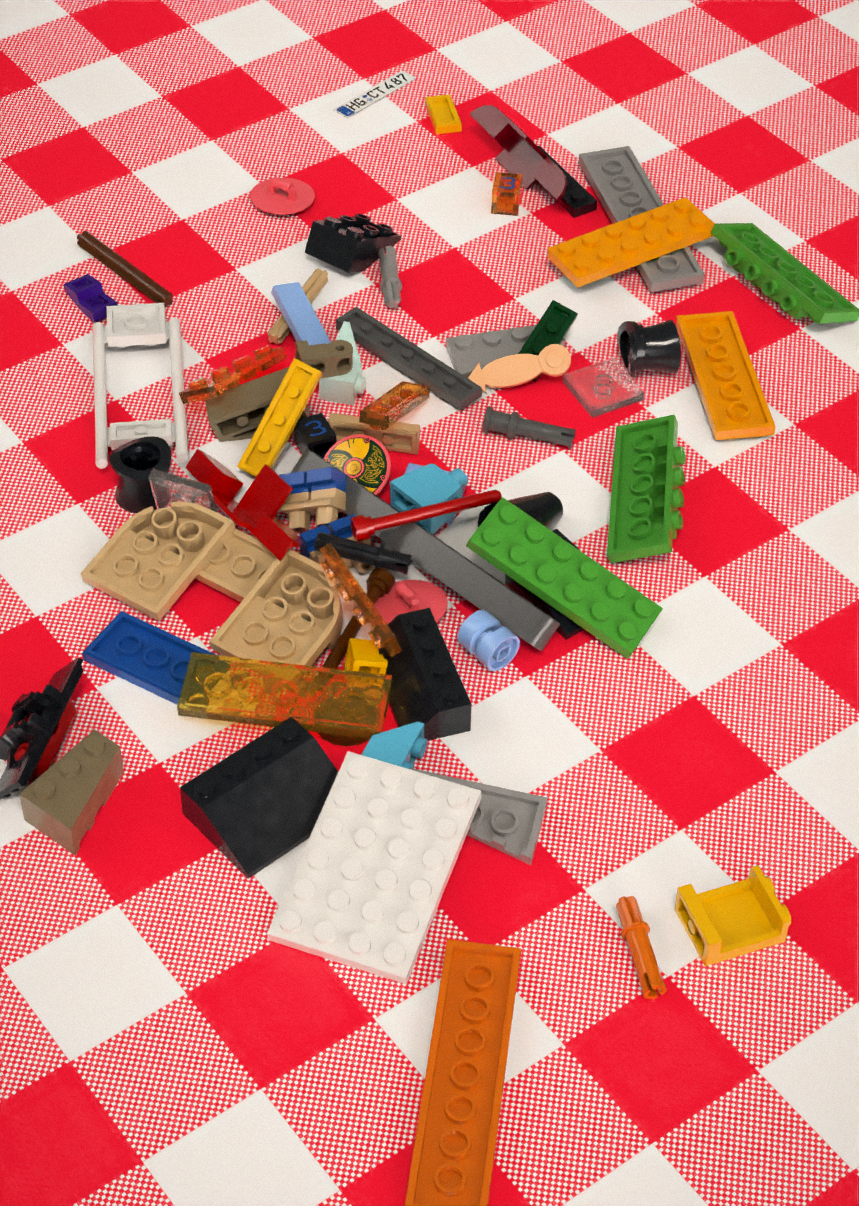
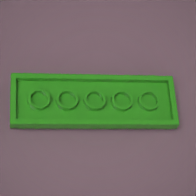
[466,497,663,659]

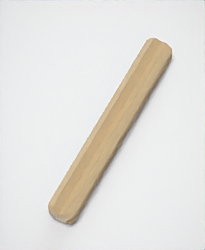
[267,268,328,345]

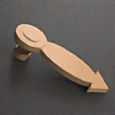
[468,344,571,394]

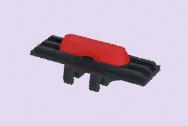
[0,657,83,799]

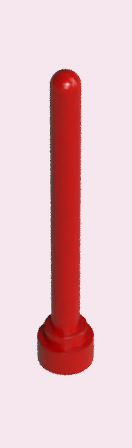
[350,490,502,542]

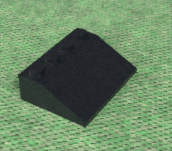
[180,716,338,879]

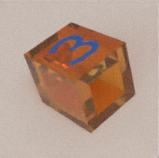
[491,172,522,216]

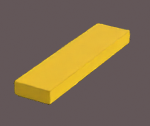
[237,358,323,477]

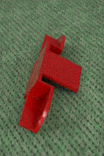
[185,449,303,561]

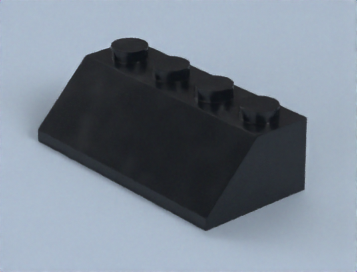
[371,608,472,741]

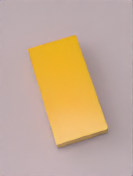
[425,94,462,135]

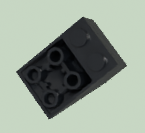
[304,213,402,273]

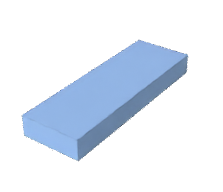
[271,282,331,345]

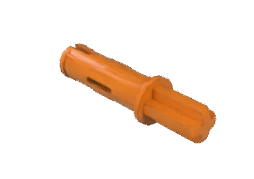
[616,896,667,999]

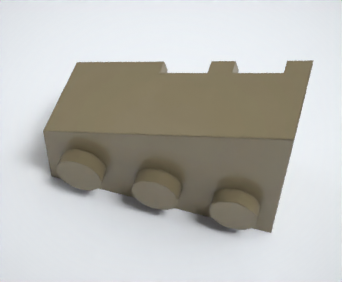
[205,367,311,442]
[19,729,124,856]

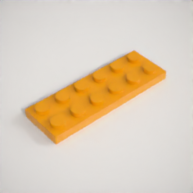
[547,197,715,288]
[675,311,776,440]

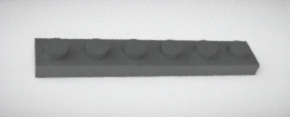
[336,307,482,410]

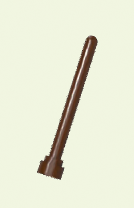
[313,568,395,690]

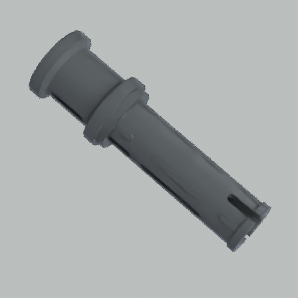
[482,406,576,448]

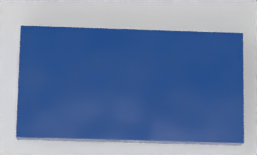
[82,611,231,712]

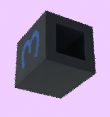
[294,413,337,458]

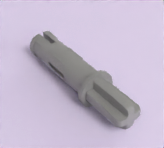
[378,246,402,309]

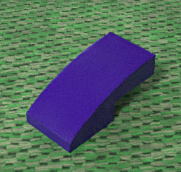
[63,274,118,322]

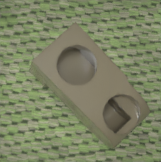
[295,340,353,379]

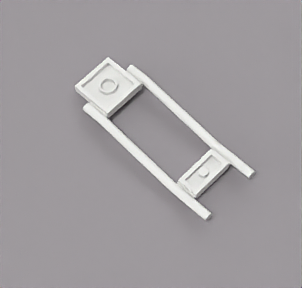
[93,303,189,469]

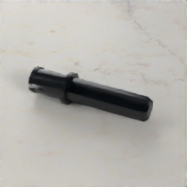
[314,532,412,575]

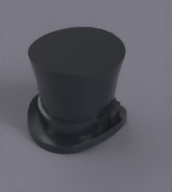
[617,319,681,378]
[109,436,173,513]

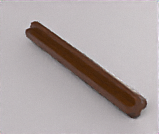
[77,231,173,308]

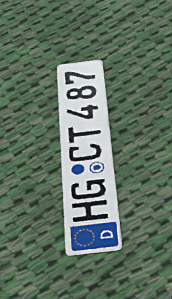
[334,70,416,118]

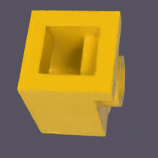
[344,638,388,691]

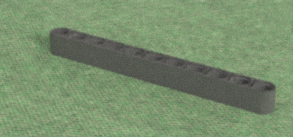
[291,448,560,651]

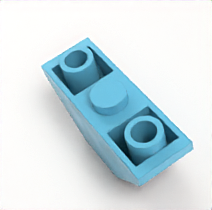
[361,721,428,769]

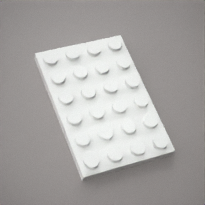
[267,751,482,985]

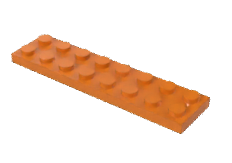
[405,939,521,1206]

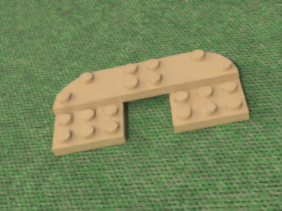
[81,501,343,691]

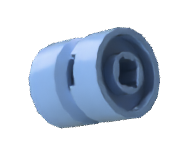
[457,609,520,671]

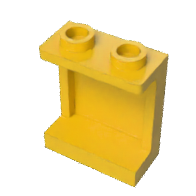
[674,865,791,967]

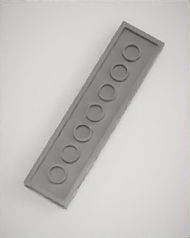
[578,146,705,292]

